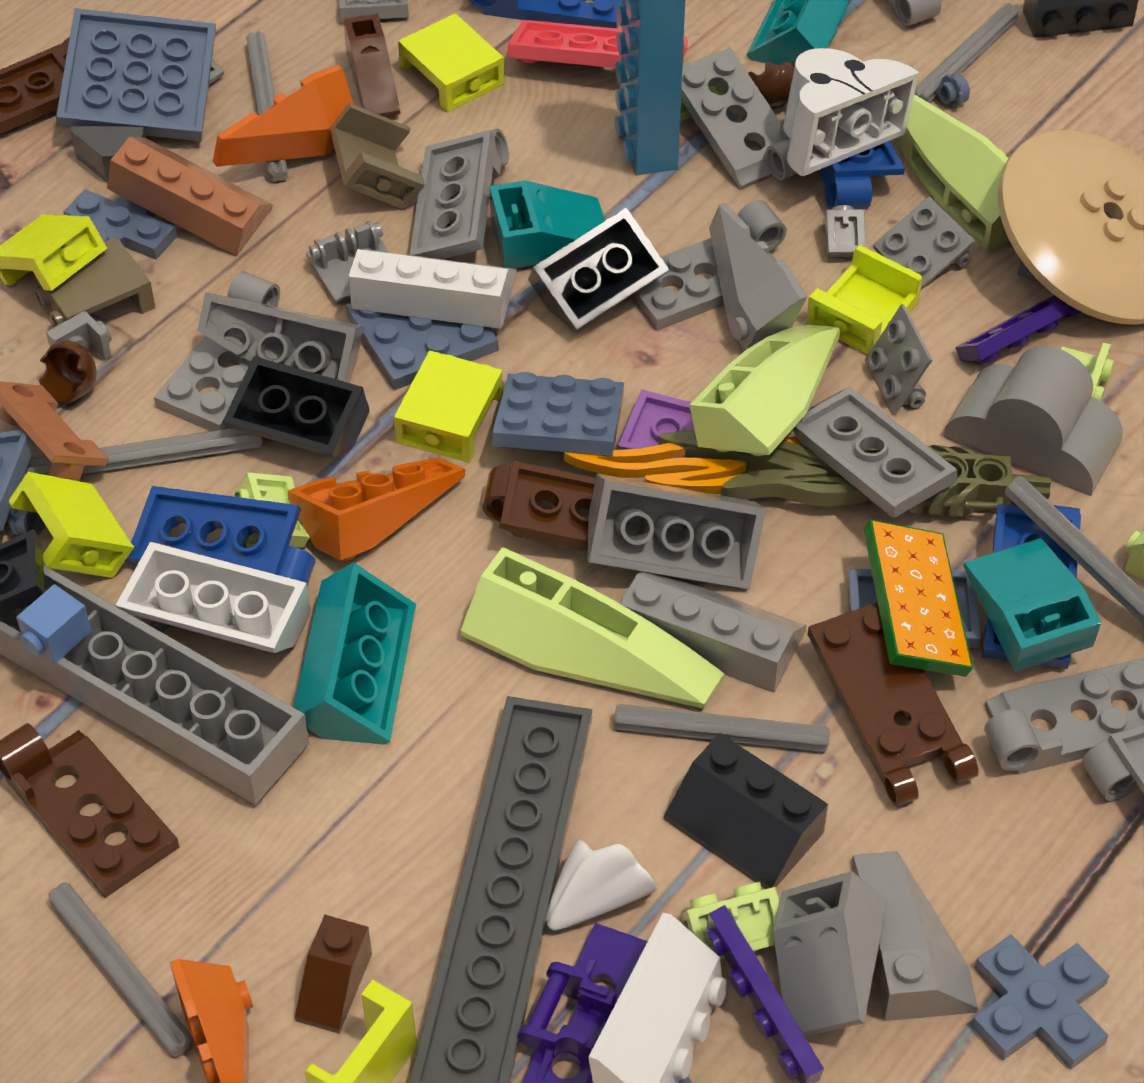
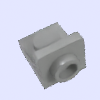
[823,205,866,257]
[46,311,112,360]

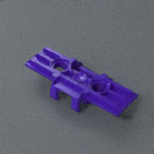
[517,923,648,1083]

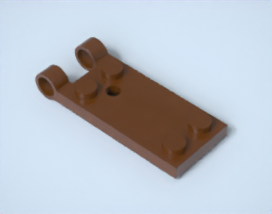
[0,37,70,134]
[807,602,979,807]

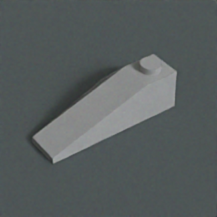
[709,203,807,351]
[197,292,364,383]
[852,851,978,1021]

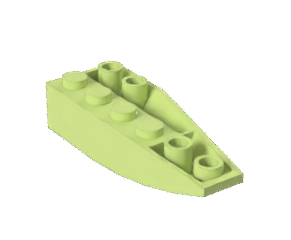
[895,94,1009,251]
[689,324,841,456]
[460,547,724,709]

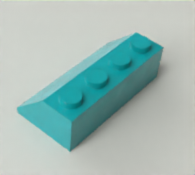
[746,0,849,65]
[293,563,416,745]

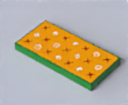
[863,519,973,677]

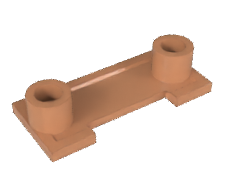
[0,381,108,481]

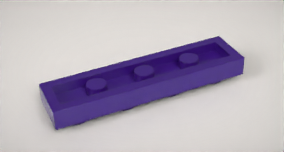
[955,295,1082,364]
[704,905,824,1083]

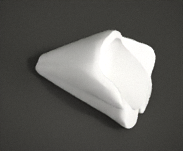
[546,839,658,931]

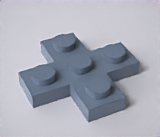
[63,189,177,260]
[971,934,1109,1069]

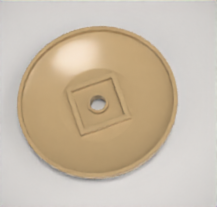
[998,130,1144,325]

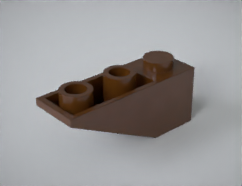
[343,13,401,117]

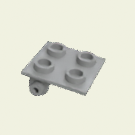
[873,196,976,289]
[305,221,389,303]
[865,304,933,415]

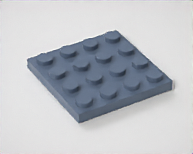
[56,8,216,141]

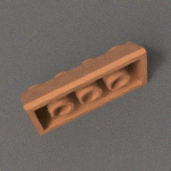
[107,137,273,256]

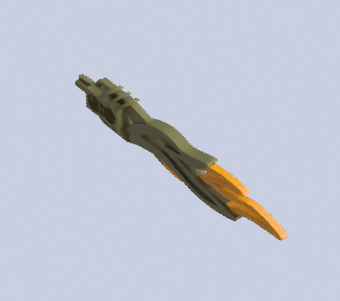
[564,430,1051,517]

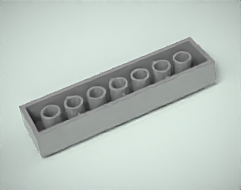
[0,565,309,805]

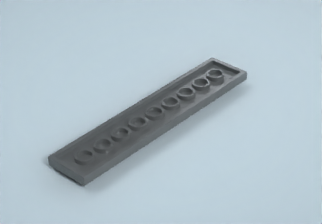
[410,696,592,1083]

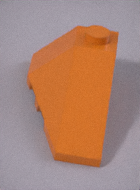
[212,64,354,167]
[287,457,465,561]
[169,959,253,1083]

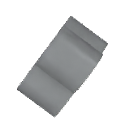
[944,346,1123,496]

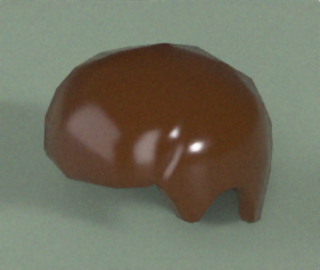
[748,62,795,108]
[39,340,97,404]

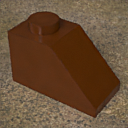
[295,915,372,1034]

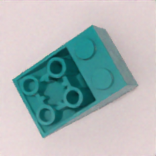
[489,180,605,268]
[963,538,1101,672]

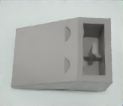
[773,871,887,1037]

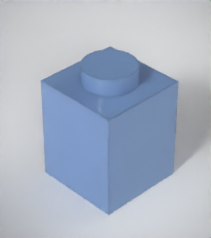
[17,584,92,664]

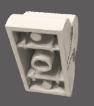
[783,48,920,177]

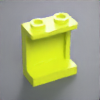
[398,13,505,112]
[0,214,107,291]
[806,245,922,355]
[394,350,503,463]
[9,472,134,578]
[305,980,417,1083]

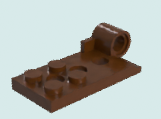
[482,461,596,551]
[0,723,180,898]

